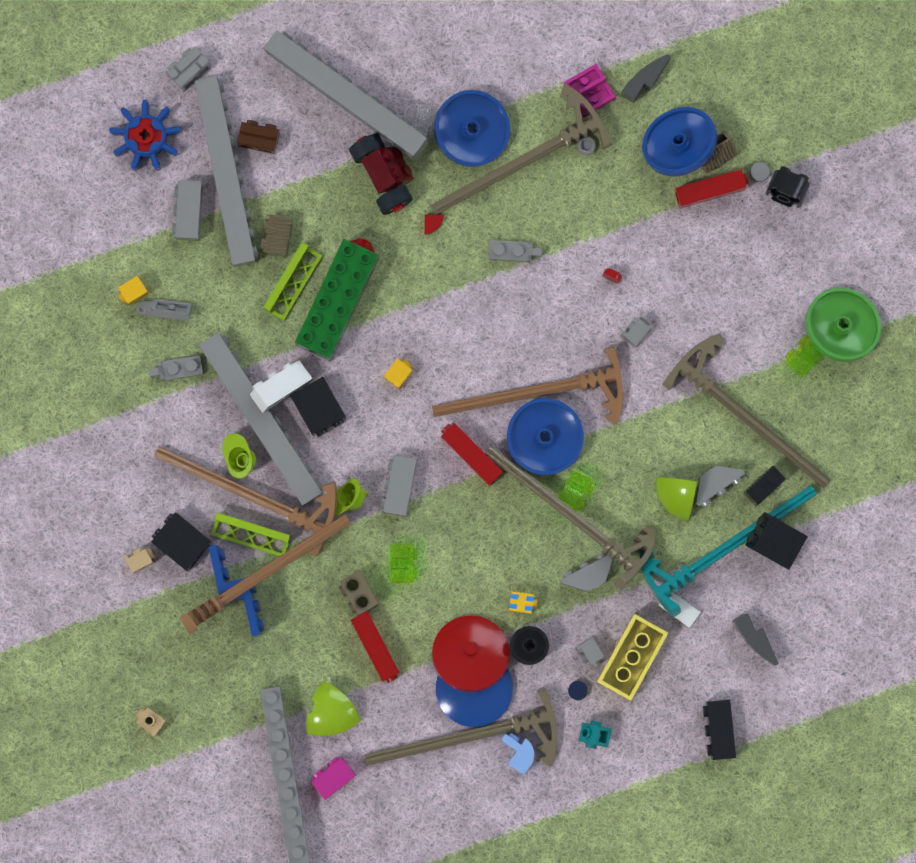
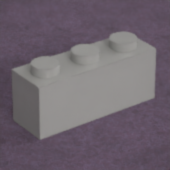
[172,181,203,241]
[381,455,417,517]

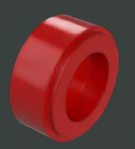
[602,268,622,284]

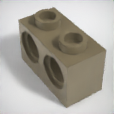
[339,570,379,615]

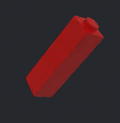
[674,169,749,209]
[441,423,503,486]
[351,611,400,683]

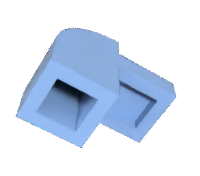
[501,732,534,775]

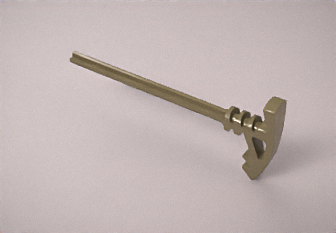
[430,84,612,215]
[662,334,831,488]
[485,446,656,590]
[365,688,557,767]

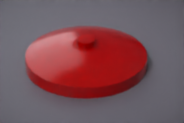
[432,615,510,692]

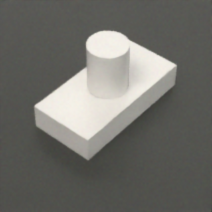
[658,592,701,628]

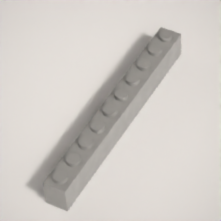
[263,30,429,161]
[195,76,259,267]
[199,333,323,506]
[260,686,311,863]

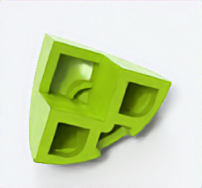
[656,477,697,522]
[306,681,361,736]

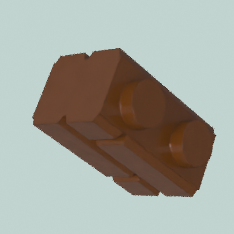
[237,120,280,154]

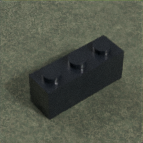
[703,699,736,760]

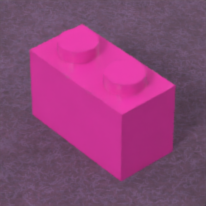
[311,757,356,800]

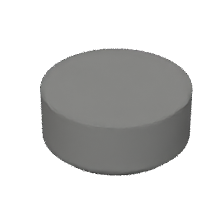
[577,136,596,156]
[750,162,770,182]

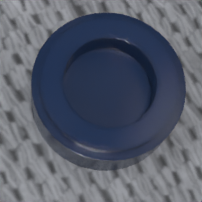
[568,681,588,700]

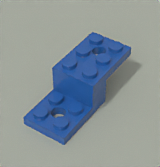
[208,545,265,637]

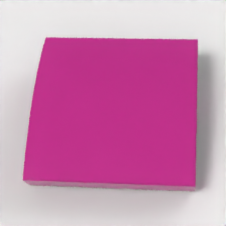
[563,64,616,118]

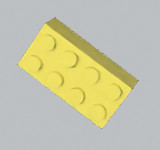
[596,614,668,701]

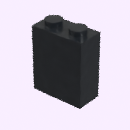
[290,377,346,437]
[151,512,212,572]
[745,512,808,570]

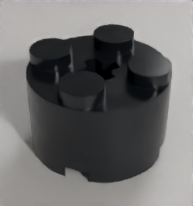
[766,166,810,208]
[510,626,549,665]

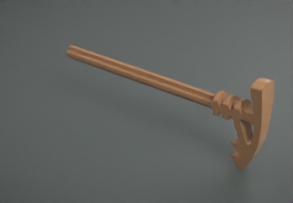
[432,347,623,424]
[154,446,338,557]
[179,514,351,634]

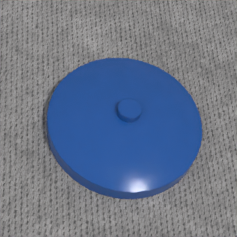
[434,90,510,167]
[642,107,718,176]
[507,398,584,476]
[436,669,513,727]

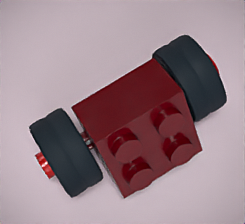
[349,133,414,215]

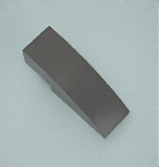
[621,54,671,103]
[733,614,779,666]

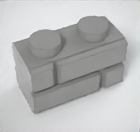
[167,47,211,92]

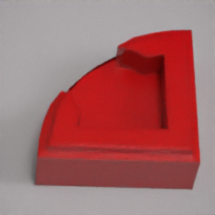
[424,215,444,235]

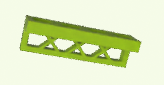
[263,242,323,321]
[211,513,291,556]

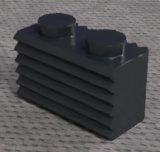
[744,466,786,506]

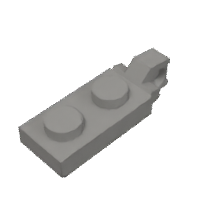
[489,240,542,262]
[138,299,192,321]
[149,355,204,381]

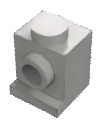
[621,317,651,348]
[575,637,604,668]

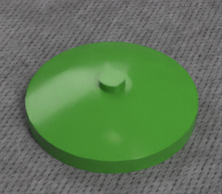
[805,288,881,362]

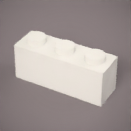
[250,360,312,413]

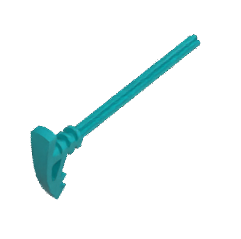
[640,486,817,618]

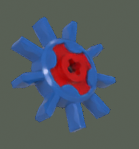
[109,99,182,171]

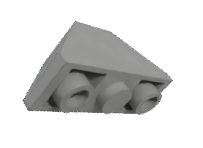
[695,466,745,508]
[560,553,612,592]

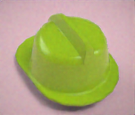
[222,433,256,479]
[327,478,369,516]

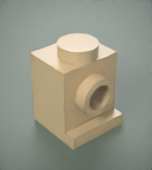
[123,547,155,574]
[136,707,168,737]

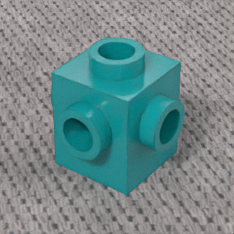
[578,720,612,749]

